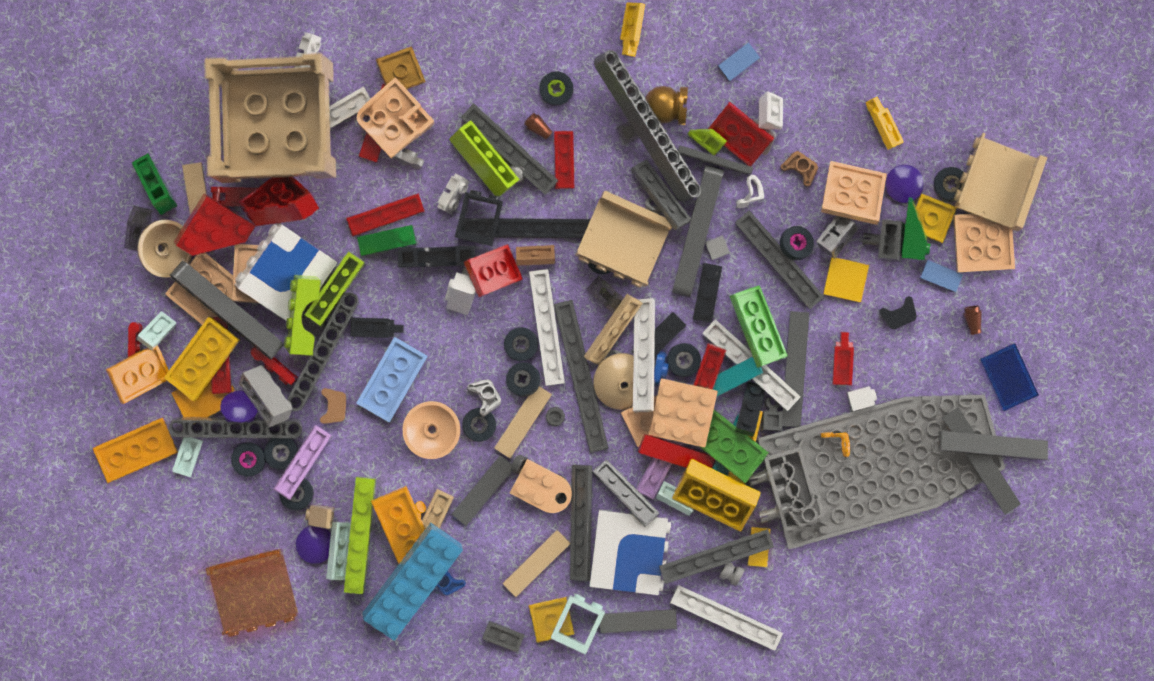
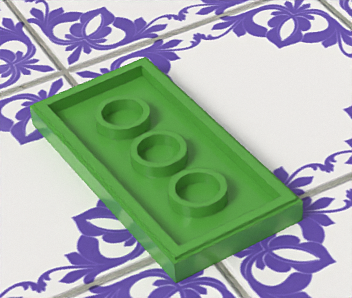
[729,285,788,368]
[699,410,769,483]

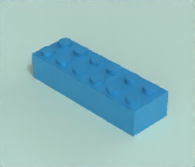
[362,522,463,641]

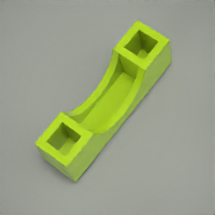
[284,275,321,355]

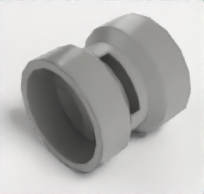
[719,562,744,586]

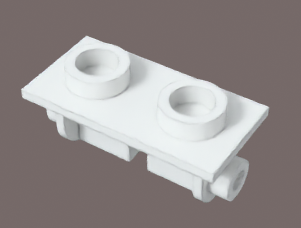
[294,32,321,68]
[437,173,470,215]

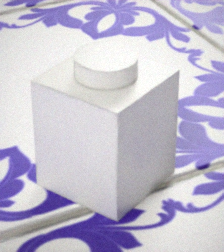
[846,386,877,411]

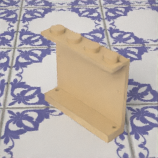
[953,133,1047,232]
[575,191,672,288]

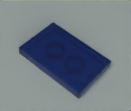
[980,343,1039,411]

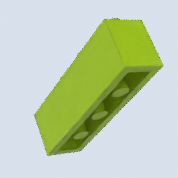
[449,121,520,197]
[305,251,365,326]

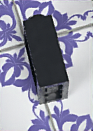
[455,190,503,247]

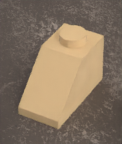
[305,505,335,529]

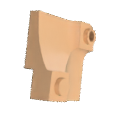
[357,77,435,159]

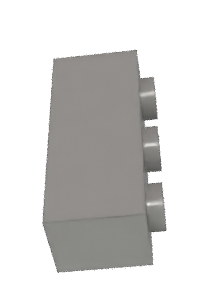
[239,365,292,427]

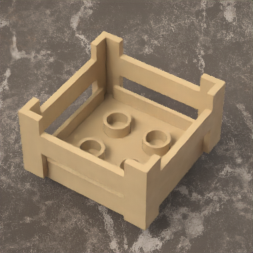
[205,53,336,183]

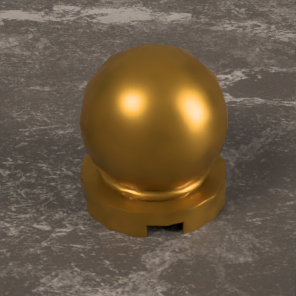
[645,86,688,125]

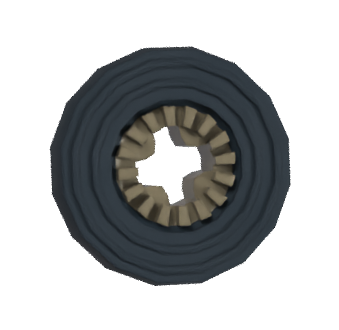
[934,167,963,201]

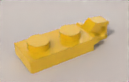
[620,2,645,57]
[865,97,904,150]

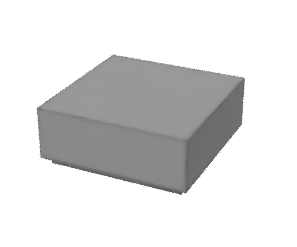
[705,235,730,260]

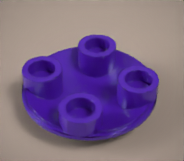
[885,165,924,203]
[220,391,258,423]
[296,526,331,564]

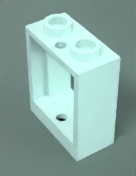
[551,594,605,654]

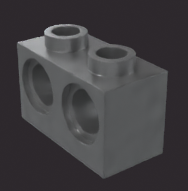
[816,216,858,259]

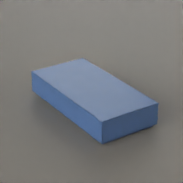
[718,42,760,81]
[920,260,963,292]

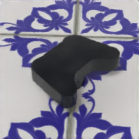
[879,296,917,330]

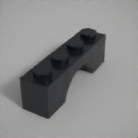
[398,246,476,268]

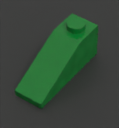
[132,153,178,215]
[902,197,931,260]
[357,225,417,256]

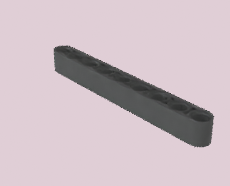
[594,50,701,202]

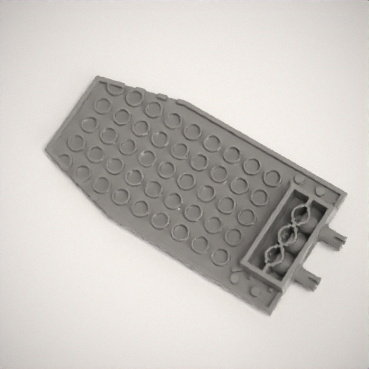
[749,394,1006,549]

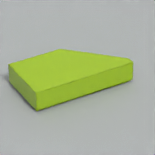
[687,129,727,156]

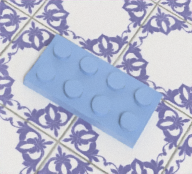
[356,337,428,422]

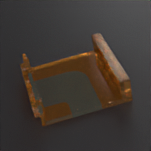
[205,548,299,637]

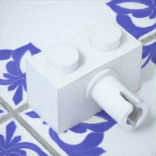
[445,267,476,315]

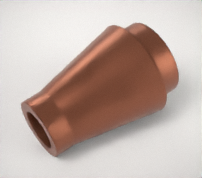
[524,112,553,140]
[963,305,982,335]

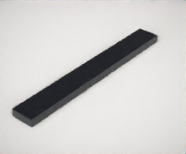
[462,218,591,238]

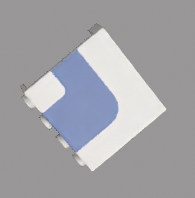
[234,223,338,320]
[590,509,671,595]

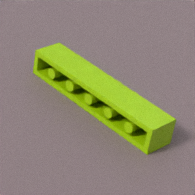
[344,476,376,594]

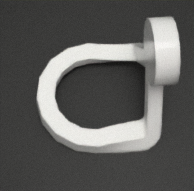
[736,174,764,208]

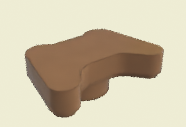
[780,151,818,187]
[320,388,346,424]

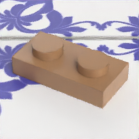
[516,245,555,266]

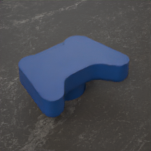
[654,351,669,387]
[436,571,466,596]

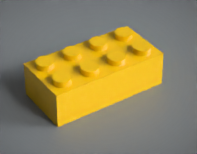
[672,459,761,532]

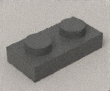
[482,620,525,653]

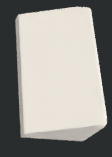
[759,91,783,130]

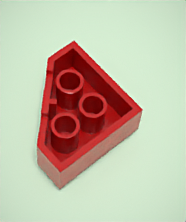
[238,177,320,226]
[174,193,255,256]

